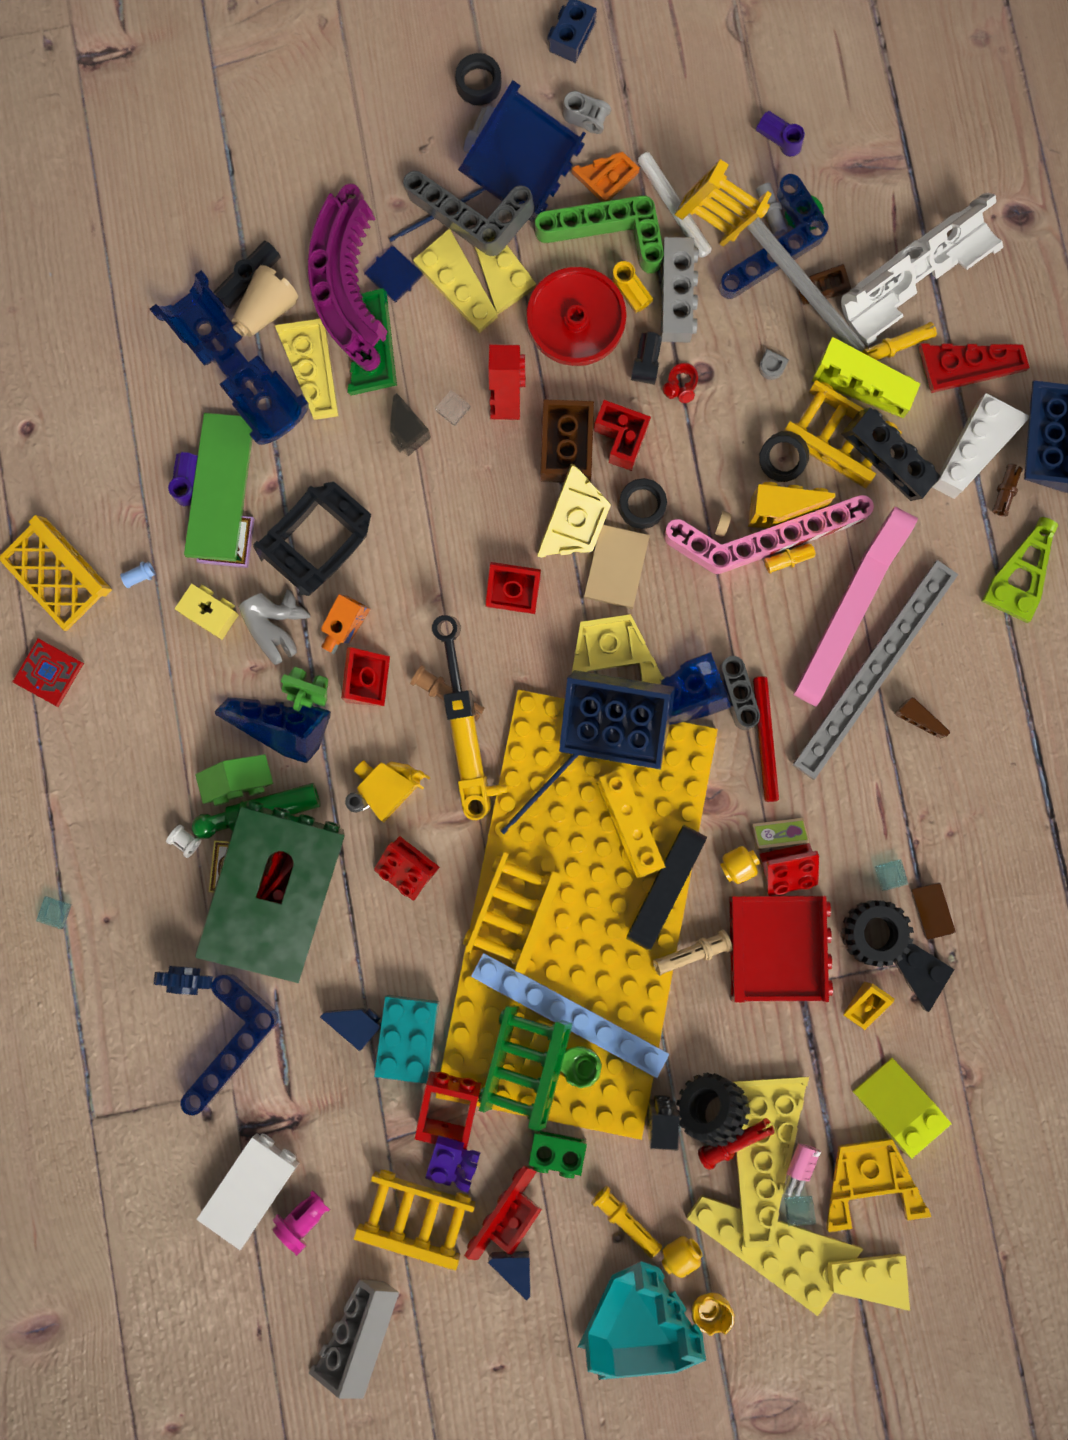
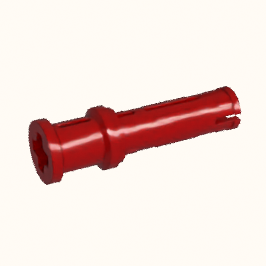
[698,1118,775,1170]

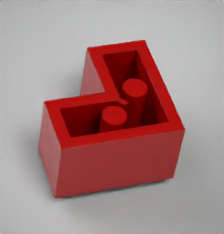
[594,400,651,471]

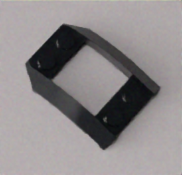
[253,482,371,596]

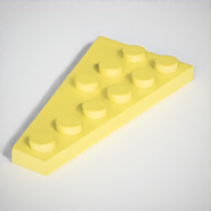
[732,1077,809,1248]
[686,1195,863,1316]

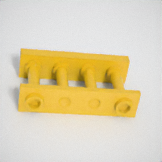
[674,159,772,247]
[784,380,902,489]
[596,768,665,878]
[463,852,562,974]
[353,1169,476,1271]

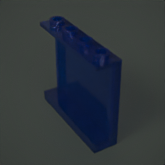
[458,80,586,222]

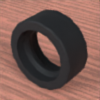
[455,53,502,106]
[759,431,809,482]
[618,478,667,529]

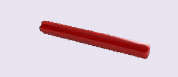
[753,676,779,802]

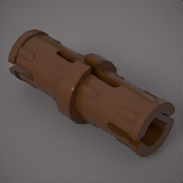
[992,464,1023,517]

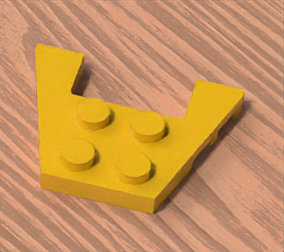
[826,1138,931,1232]

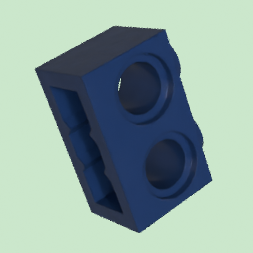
[548,0,597,63]

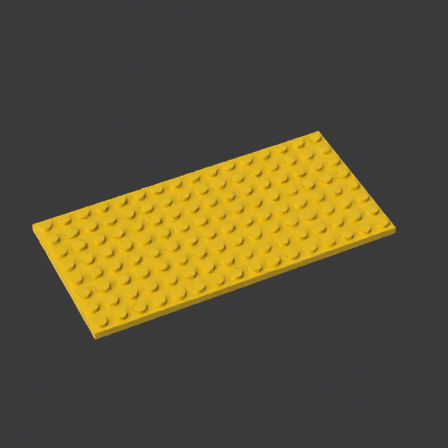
[435,690,718,1140]

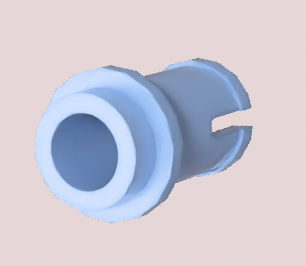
[120,561,155,588]

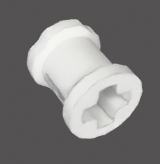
[166,824,202,858]

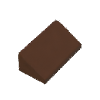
[911,883,956,940]

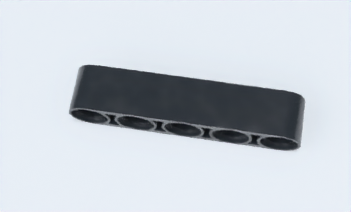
[626,825,707,951]

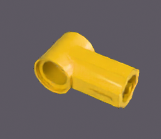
[611,261,653,313]

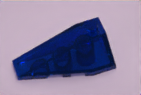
[660,652,731,725]
[215,697,331,763]

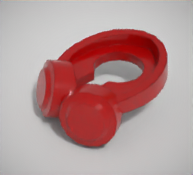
[663,363,698,403]

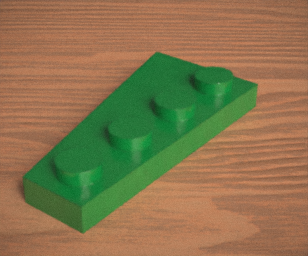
[347,288,397,396]

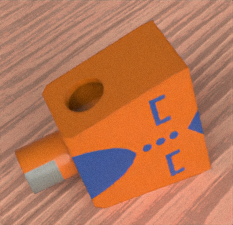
[321,594,370,654]

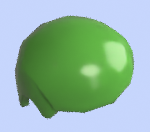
[561,1046,602,1088]

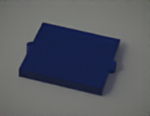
[364,245,423,303]

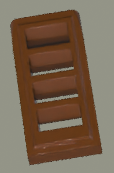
[798,264,851,305]
[894,697,950,739]

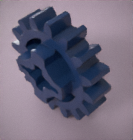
[154,966,213,995]

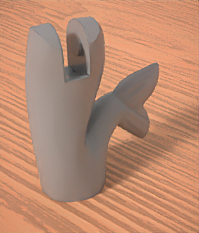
[238,589,310,665]

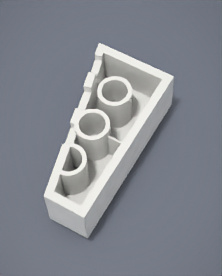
[932,393,1029,499]

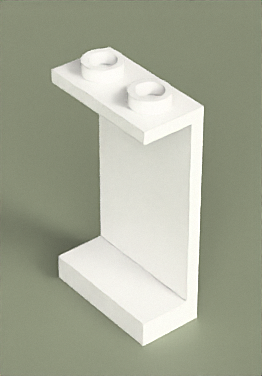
[196,1133,299,1250]

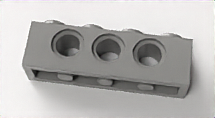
[661,237,698,343]

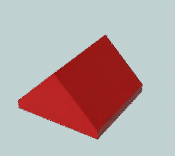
[485,562,541,614]
[341,647,390,706]

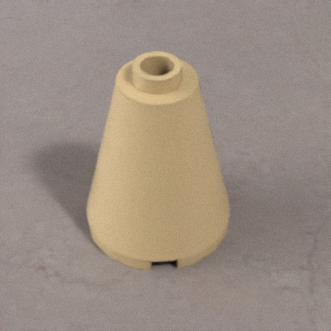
[232,265,298,337]

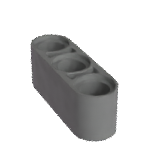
[719,656,760,730]

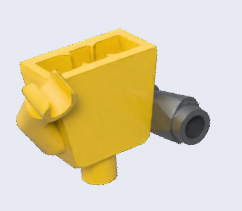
[345,760,430,822]

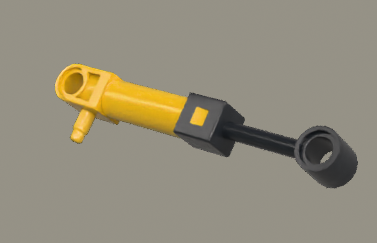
[432,615,508,820]

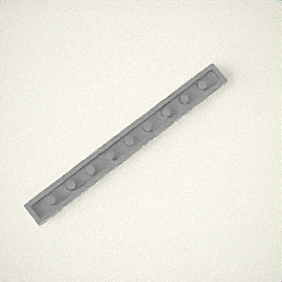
[793,560,959,780]

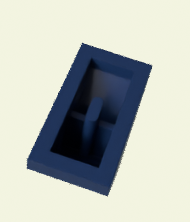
[488,1251,530,1301]

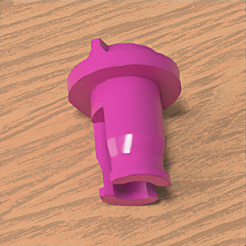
[272,1190,331,1256]

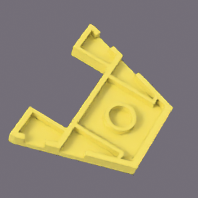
[572,614,666,685]

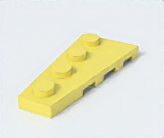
[413,228,498,333]
[275,319,339,420]

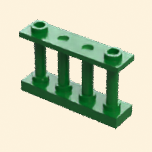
[478,1005,573,1131]

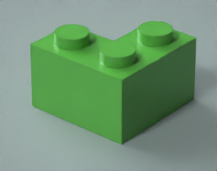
[195,754,273,806]

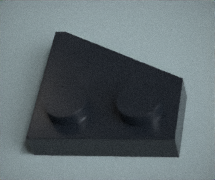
[895,943,955,1012]

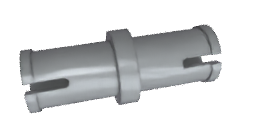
[756,183,788,236]

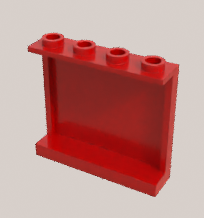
[729,896,833,1003]

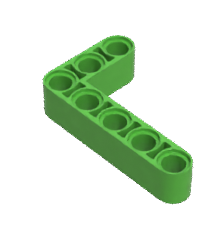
[535,196,663,274]

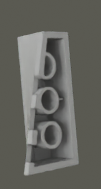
[309,1280,399,1399]

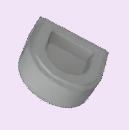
[759,349,789,380]

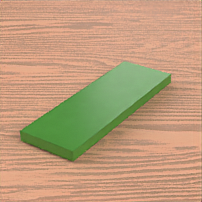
[184,413,255,561]

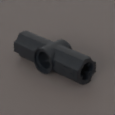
[213,240,281,309]

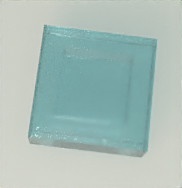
[875,859,908,891]
[36,896,72,929]
[784,1196,816,1226]

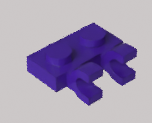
[425,1135,481,1193]

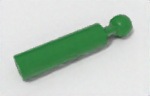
[192,783,321,839]

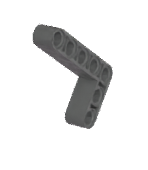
[403,171,535,256]

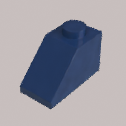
[320,1008,381,1051]

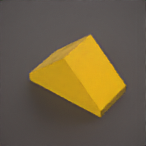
[843,981,895,1030]

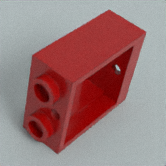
[415,1071,482,1150]

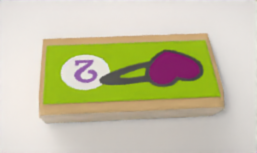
[752,818,809,849]

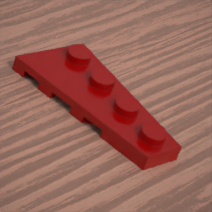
[918,343,1030,393]

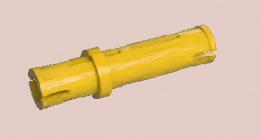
[862,322,937,361]

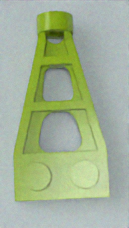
[982,517,1059,623]

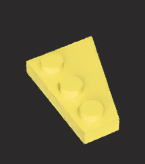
[474,238,536,315]
[827,1253,910,1311]

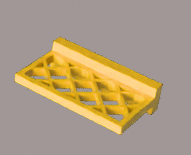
[0,515,112,631]

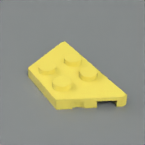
[537,464,611,557]

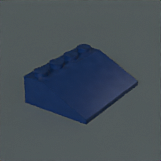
[1024,380,1068,493]
[559,670,675,770]

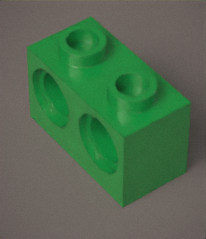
[529,1130,587,1179]

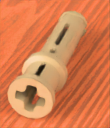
[653,930,732,976]

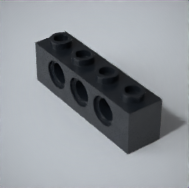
[841,407,941,501]
[647,1095,680,1150]

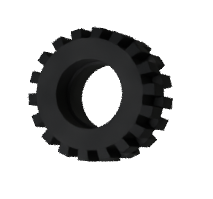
[841,900,914,967]
[676,1072,750,1147]

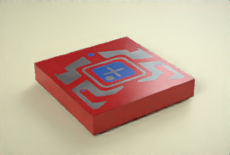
[12,638,84,707]

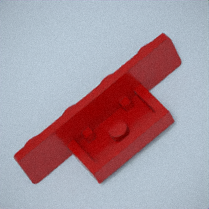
[464,1165,542,1261]

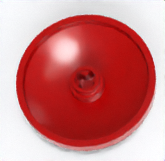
[527,267,627,366]

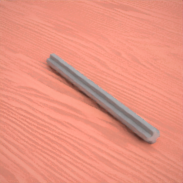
[747,217,865,352]

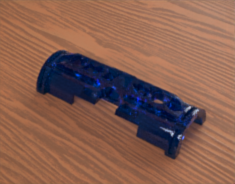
[149,270,309,445]

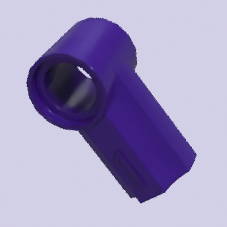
[756,111,805,157]
[168,452,198,507]

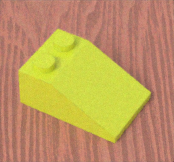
[852,1058,952,1159]

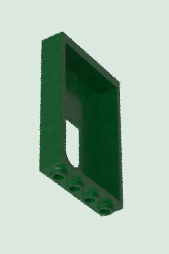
[195,800,345,983]

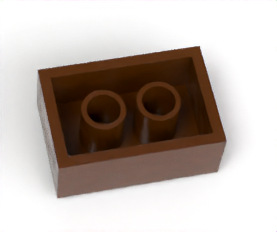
[541,399,594,482]

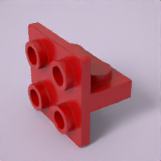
[374,836,440,901]
[760,843,819,896]

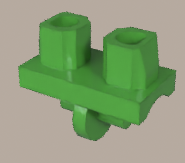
[281,667,328,711]

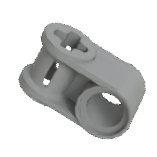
[563,91,611,134]

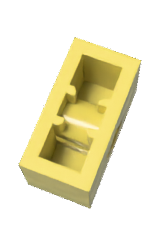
[175,583,239,640]

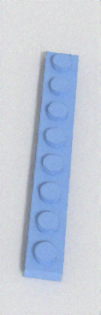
[471,953,669,1078]

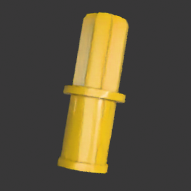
[764,543,816,574]

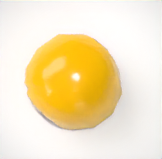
[692,1293,734,1336]

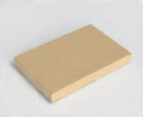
[584,525,650,609]

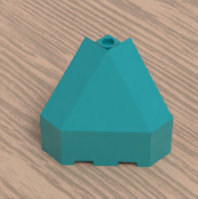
[578,1261,706,1380]

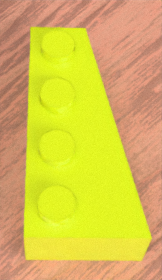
[812,337,920,418]

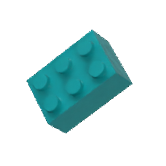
[374,995,439,1084]

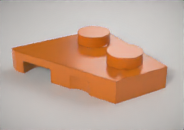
[572,151,640,202]

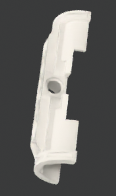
[841,193,1003,346]

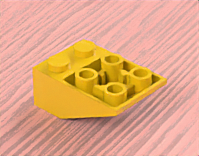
[748,482,835,529]

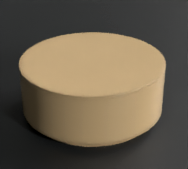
[714,511,732,537]

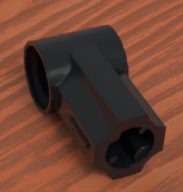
[631,332,662,385]

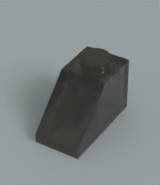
[390,394,431,456]

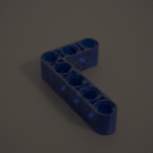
[719,174,829,299]
[180,973,279,1116]

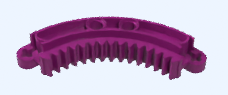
[308,184,388,371]

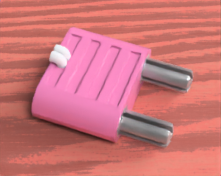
[783,1143,821,1197]

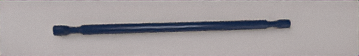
[389,183,493,242]
[501,754,579,834]

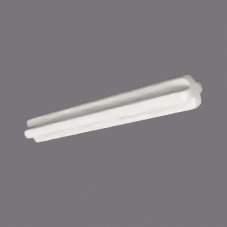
[638,152,711,258]

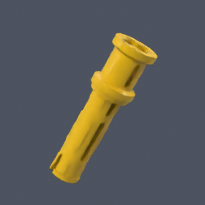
[591,1186,662,1258]

